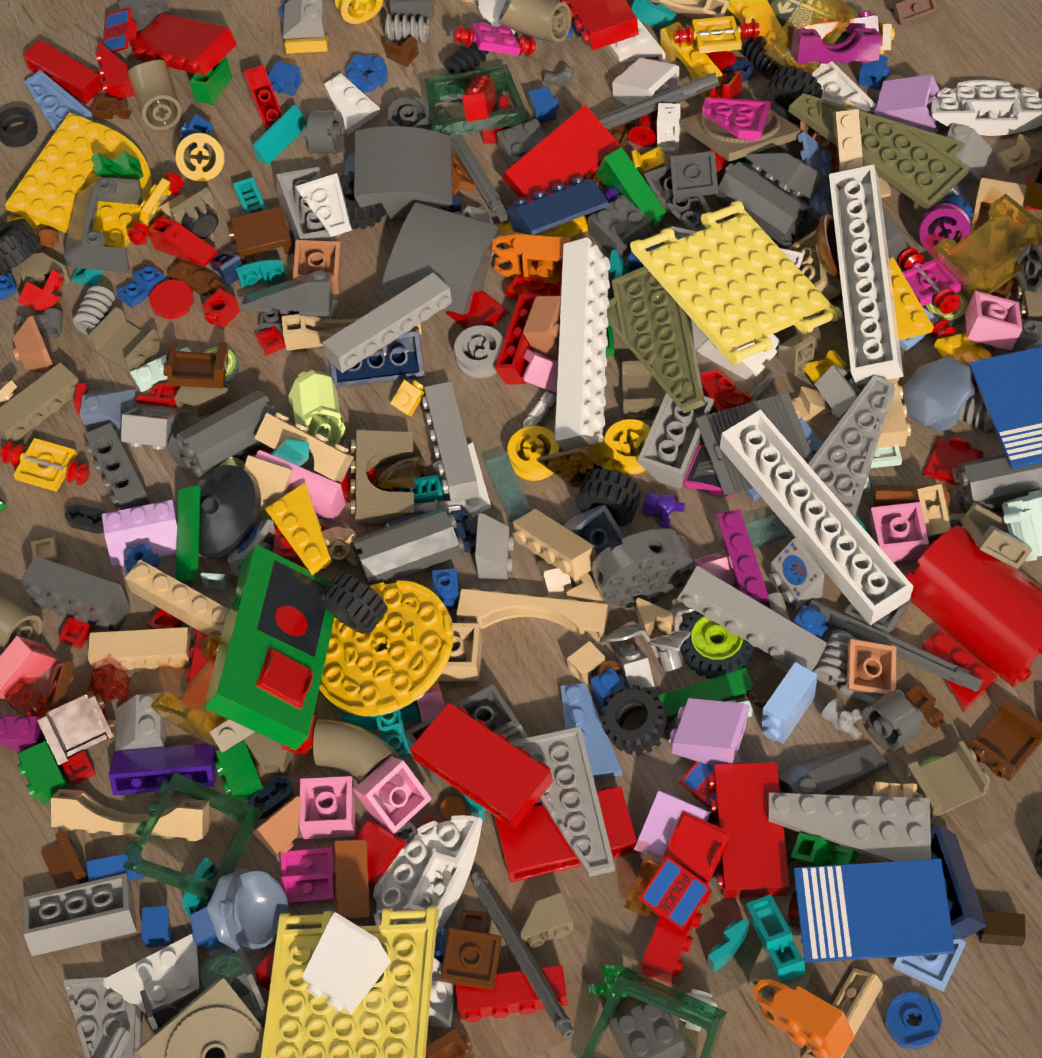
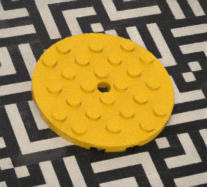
[319,581,454,716]

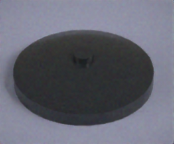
[192,465,261,558]

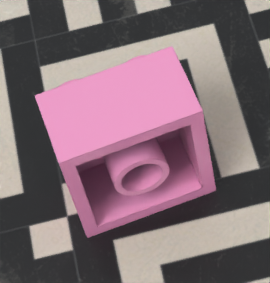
[965,291,1022,351]
[869,502,929,563]
[353,756,432,833]
[299,776,356,839]

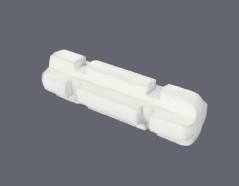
[523,392,555,428]

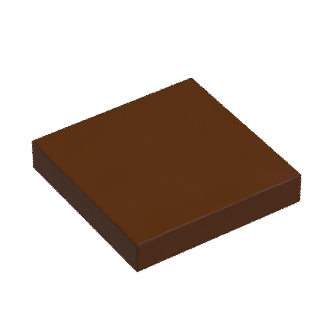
[440,927,502,990]

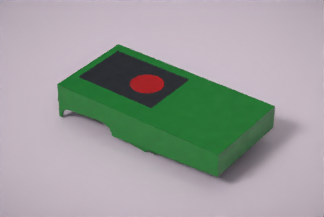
[204,544,335,751]

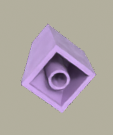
[874,74,941,134]
[669,698,750,766]
[634,791,714,863]

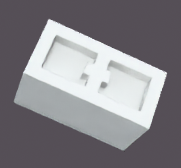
[657,103,680,153]

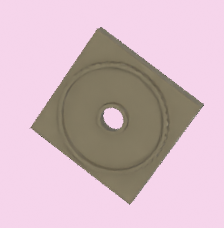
[680,97,802,161]
[135,977,265,1058]

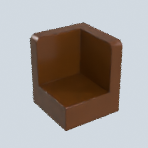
[385,36,419,67]

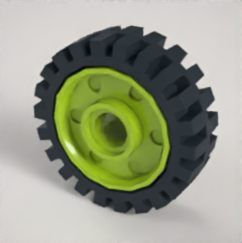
[680,612,754,679]

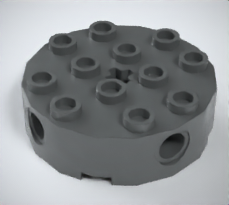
[592,529,695,609]

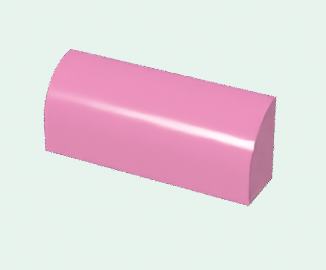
[255,450,346,523]

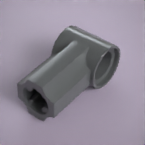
[16,308,63,338]

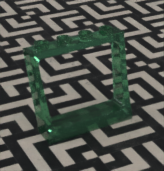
[424,64,527,137]
[123,773,264,901]
[581,968,727,1058]

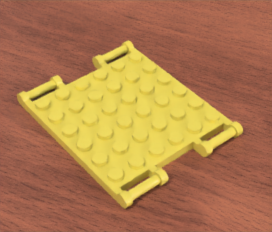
[630,200,842,365]
[261,906,439,1058]

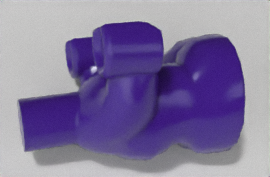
[643,492,685,528]

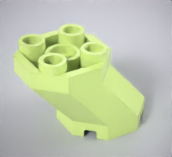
[288,370,345,453]

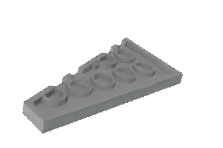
[808,375,895,518]
[510,726,615,877]
[769,793,931,862]
[63,977,143,1058]

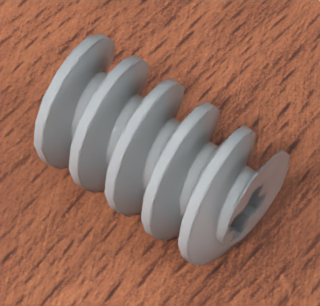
[385,14,430,43]
[73,286,115,336]
[958,395,994,432]
[814,629,857,686]

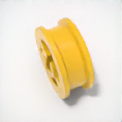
[334,0,383,24]
[176,133,225,182]
[604,419,651,475]
[507,426,560,481]

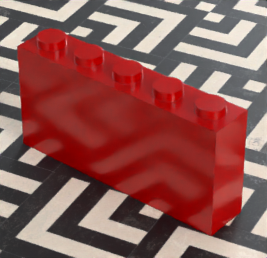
[560,0,639,51]
[129,13,237,76]
[501,105,620,199]
[410,703,553,830]
[708,762,790,898]
[495,786,637,883]

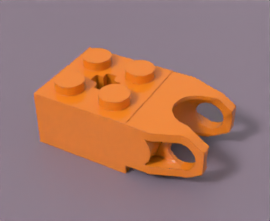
[492,234,571,284]
[752,979,855,1058]

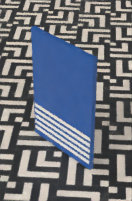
[969,347,1042,469]
[794,859,955,963]

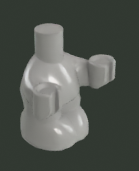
[821,698,863,740]

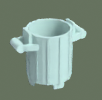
[1002,490,1042,562]

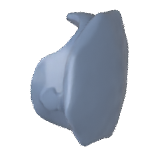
[902,356,976,431]
[207,868,289,953]

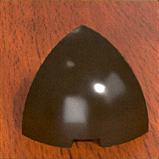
[374,457,425,492]

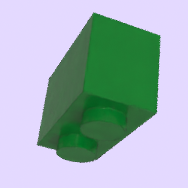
[189,58,232,105]
[214,740,263,804]
[17,741,69,805]

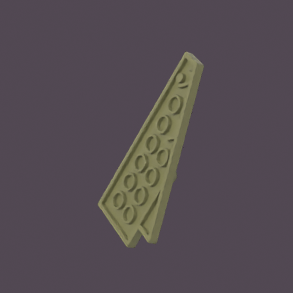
[788,93,970,211]
[607,266,706,413]

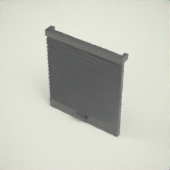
[695,392,813,497]

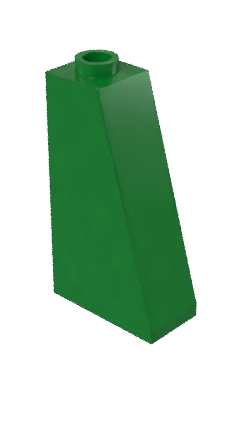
[595,147,666,228]

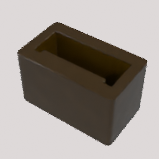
[749,663,788,709]
[980,911,1026,946]

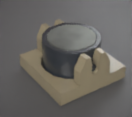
[170,188,219,242]

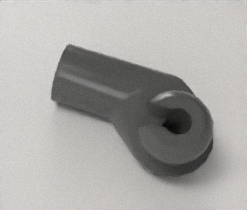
[544,66,574,87]

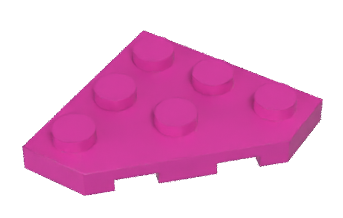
[702,97,771,141]

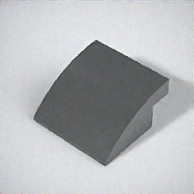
[354,126,453,219]
[380,202,499,314]

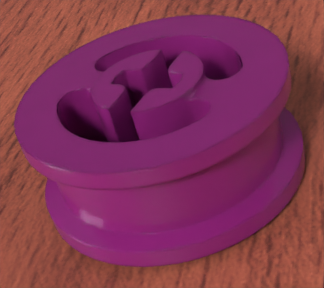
[919,203,971,257]

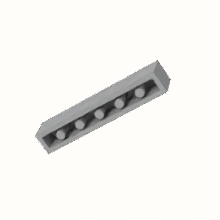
[323,273,452,373]
[422,381,479,503]
[677,566,827,671]

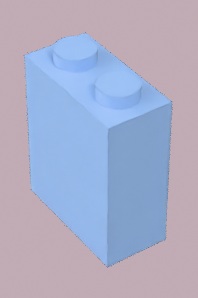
[761,662,817,744]

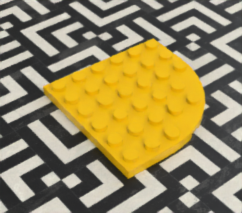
[5,112,152,248]

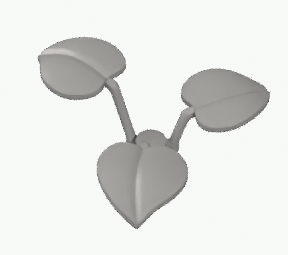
[601,602,695,671]

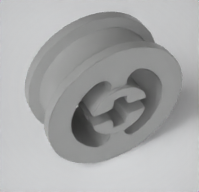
[454,325,504,379]

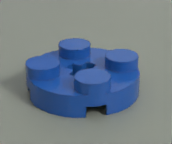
[346,55,388,92]
[885,992,942,1049]

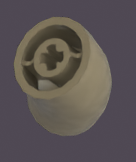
[498,0,572,43]
[127,60,182,131]
[0,597,43,650]
[313,718,399,784]

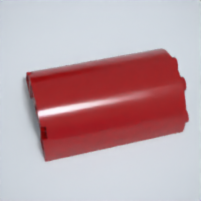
[906,526,1042,688]

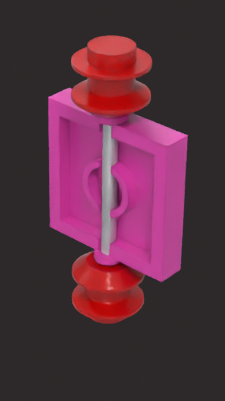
[453,22,536,57]
[898,248,961,314]

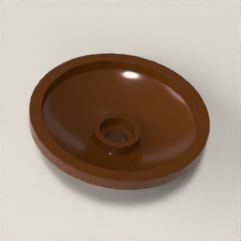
[813,213,841,281]

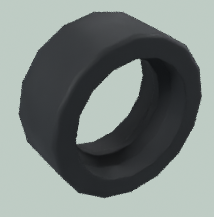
[0,107,38,148]

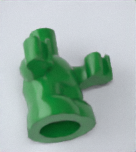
[588,965,629,1012]

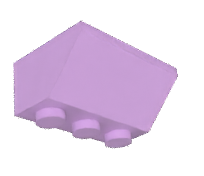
[102,500,178,569]

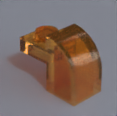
[624,850,666,918]

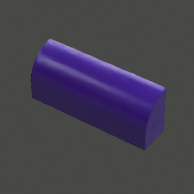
[109,743,217,796]

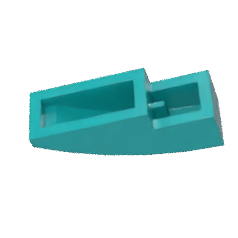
[746,895,806,983]

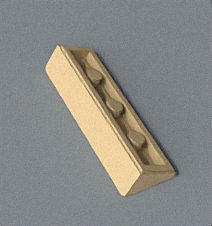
[802,968,883,1058]

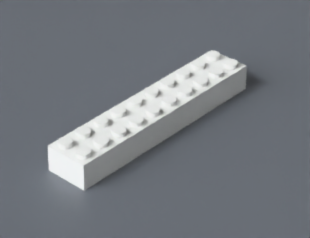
[829,164,904,385]
[555,237,610,451]
[720,410,913,625]

